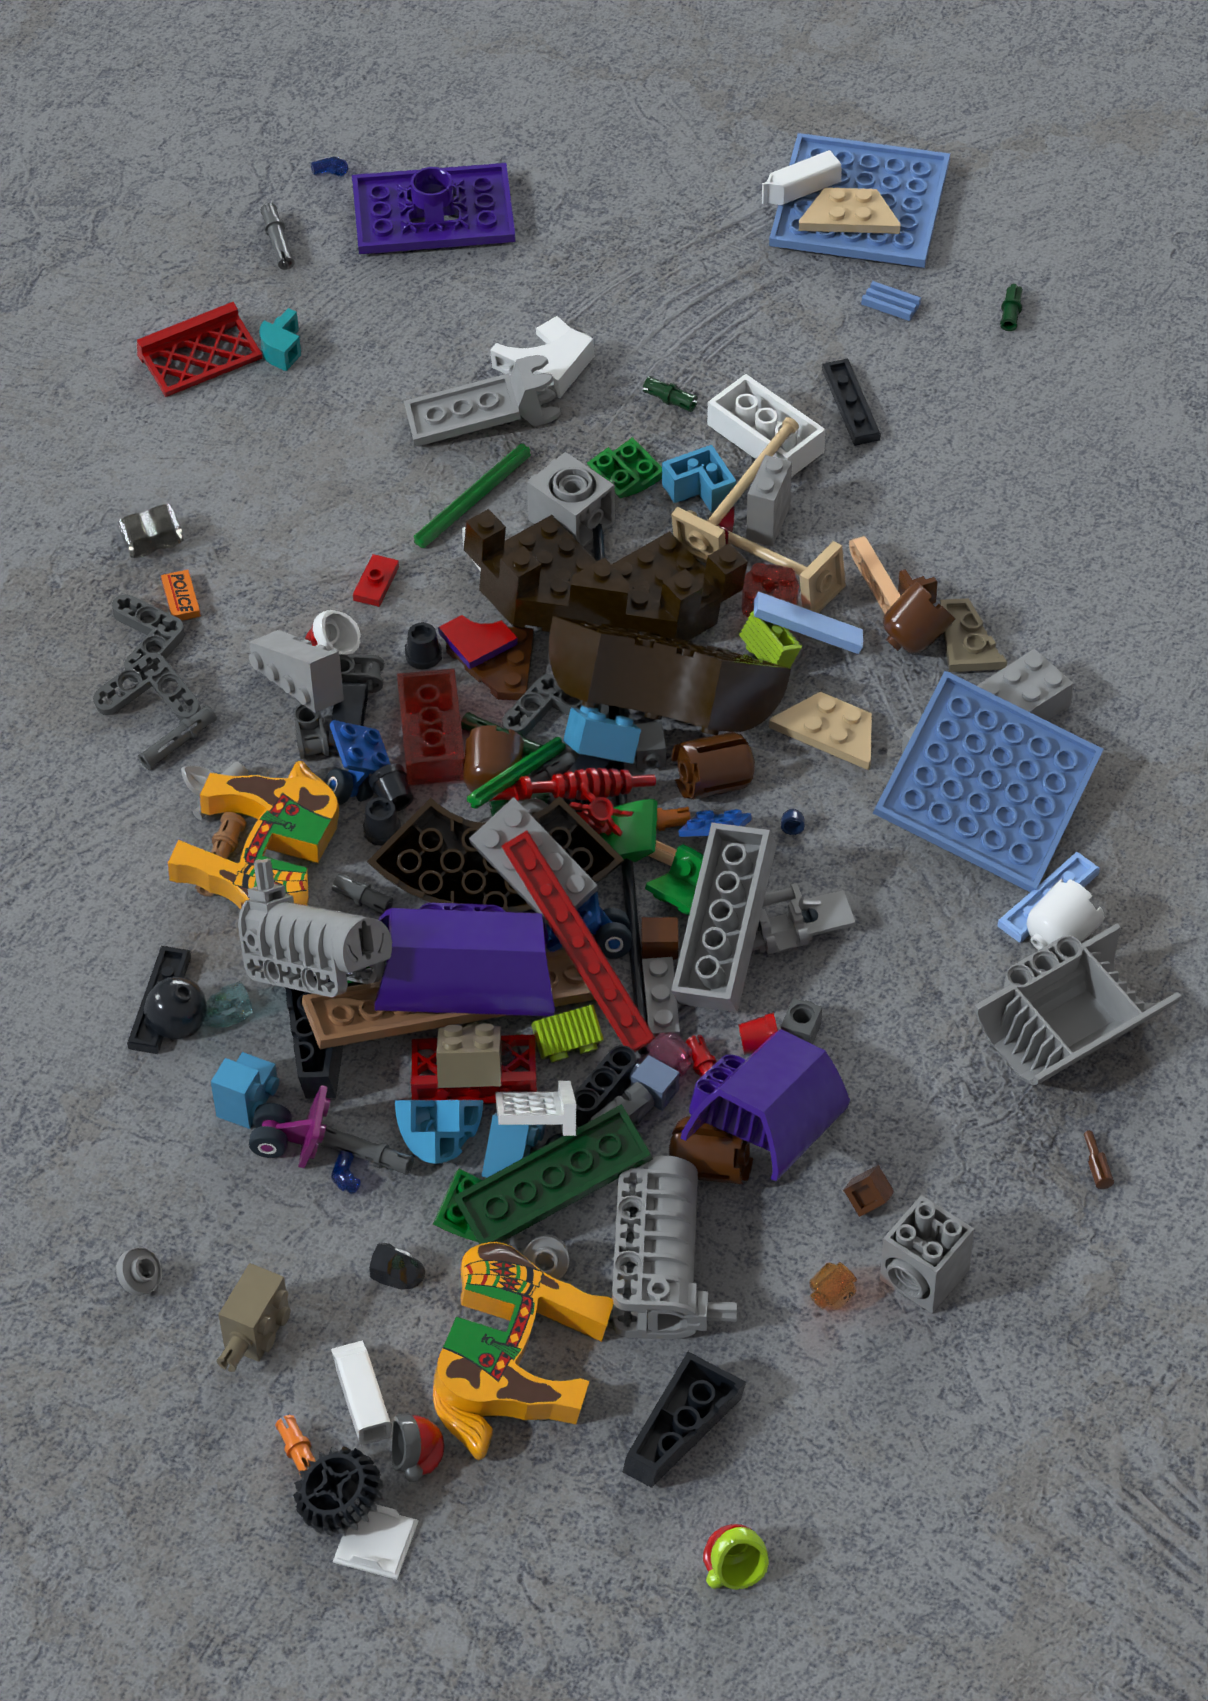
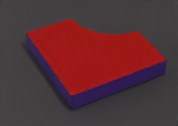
[438,615,518,669]

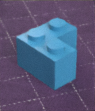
[662,445,737,513]
[563,705,641,764]
[211,1052,280,1129]
[482,1112,546,1178]

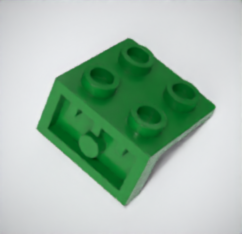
[645,844,704,915]

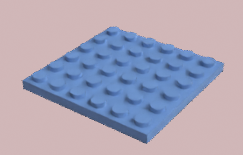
[769,133,950,268]
[873,670,1103,892]

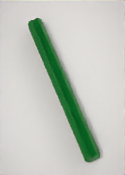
[414,444,531,548]
[467,737,566,809]

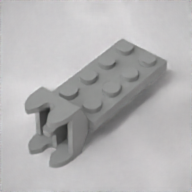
[404,355,561,447]

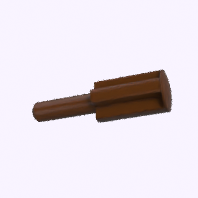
[1084,1130,1114,1189]

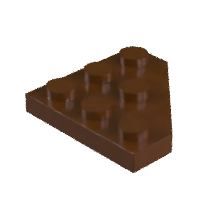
[446,627,534,701]

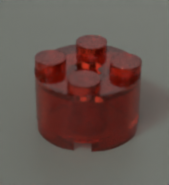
[741,563,799,617]

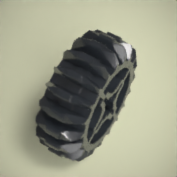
[293,1446,384,1537]

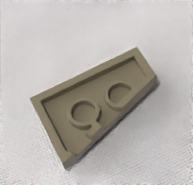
[940,598,1007,672]

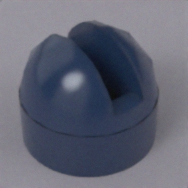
[781,809,805,835]

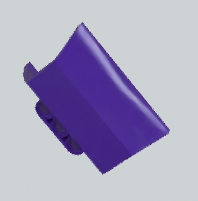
[374,903,555,1016]
[680,1029,850,1181]

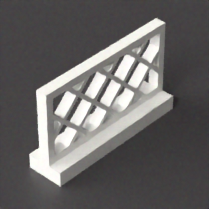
[496,1081,576,1136]

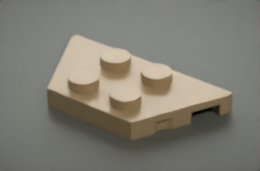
[799,188,900,234]
[769,692,872,770]

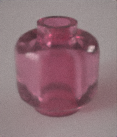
[646,1032,693,1077]

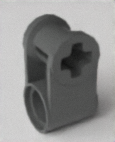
[339,654,384,693]
[294,704,329,760]

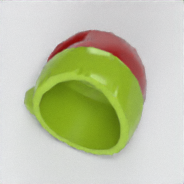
[703,1524,769,1590]

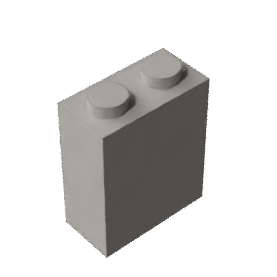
[746,455,792,546]

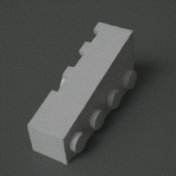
[249,630,344,713]

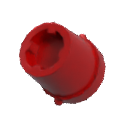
[738,1012,778,1055]

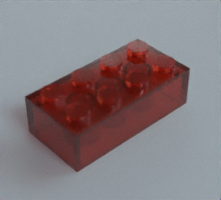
[397,668,465,785]

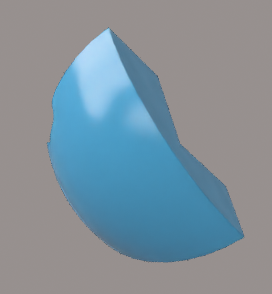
[395,1100,483,1164]

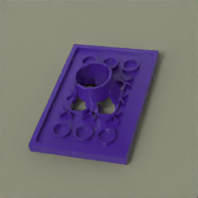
[352,163,516,254]

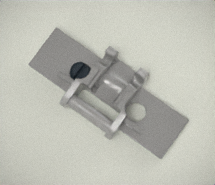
[752,883,856,954]

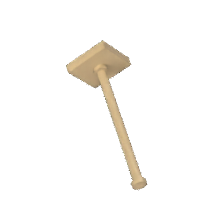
[671,417,799,563]
[687,510,846,613]

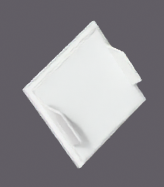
[333,1504,419,1580]

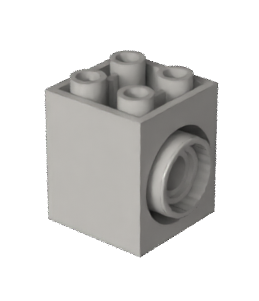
[527,452,615,548]
[880,1195,974,1314]

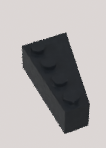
[285,976,343,1099]

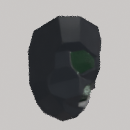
[369,1242,425,1290]

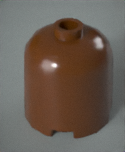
[883,581,955,654]
[463,725,524,792]

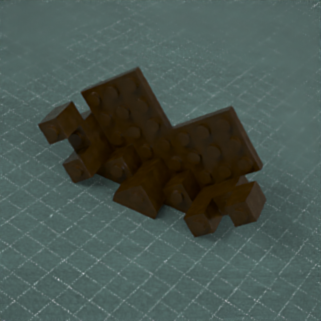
[464,509,748,640]

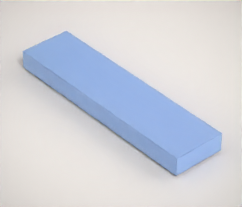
[754,592,863,654]
[997,852,1100,943]

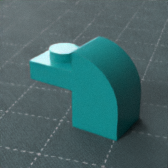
[259,308,301,371]

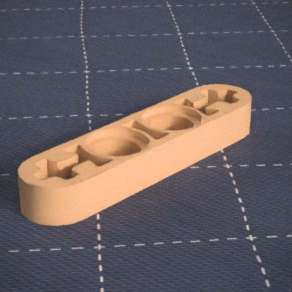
[849,536,900,614]

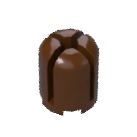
[672,732,755,800]
[669,1116,753,1185]

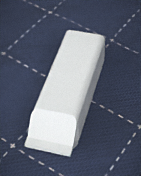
[762,150,842,205]
[331,1340,391,1445]

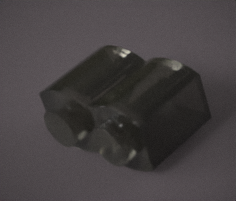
[118,504,184,558]

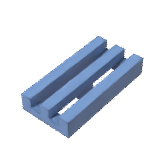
[861,281,921,321]

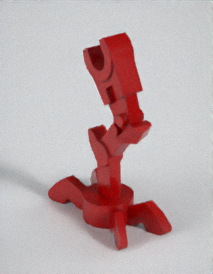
[569,782,634,837]

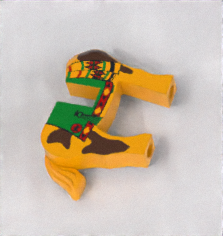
[168,761,339,909]
[433,1242,614,1460]

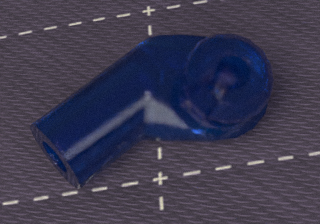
[310,156,349,176]
[331,1151,361,1194]

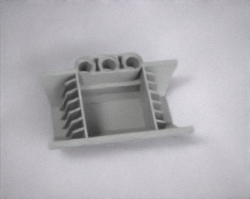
[974,923,1181,1085]

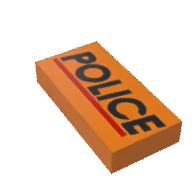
[161,570,201,621]

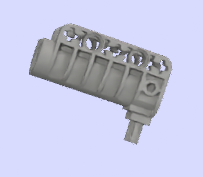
[238,858,392,997]
[612,1156,737,1339]

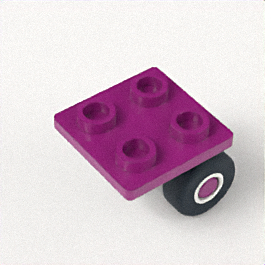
[249,1085,330,1168]

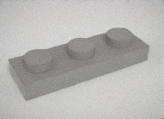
[642,957,680,1040]

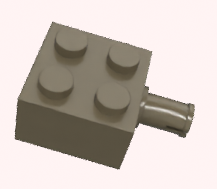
[436,1021,502,1088]
[217,1263,291,1372]

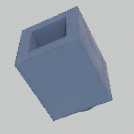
[629,1055,679,1111]

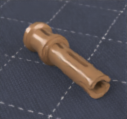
[195,812,247,896]

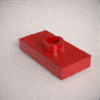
[353,554,399,607]

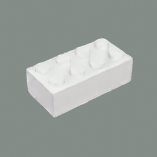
[707,374,825,477]

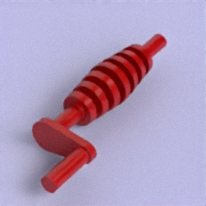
[490,768,656,801]

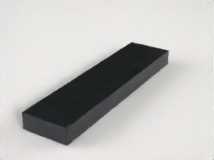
[822,358,881,446]
[127,945,192,1054]

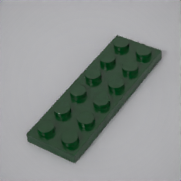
[453,1104,653,1245]

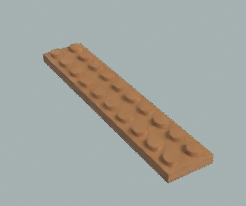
[302,949,595,1049]

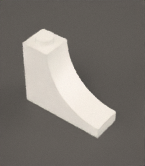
[490,328,595,398]

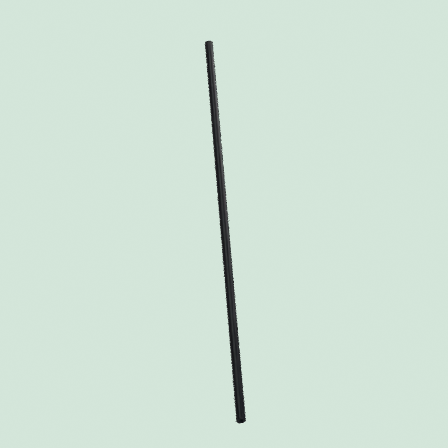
[592,523,650,1055]

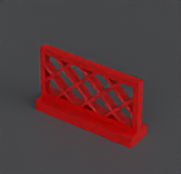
[137,302,262,397]
[411,1034,537,1104]

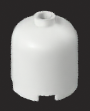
[1026,879,1105,950]

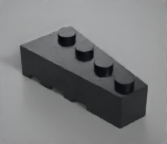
[622,1351,746,1488]

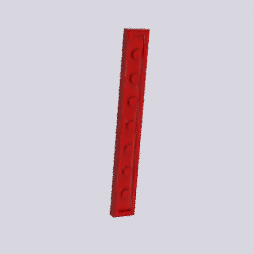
[501,830,656,1053]

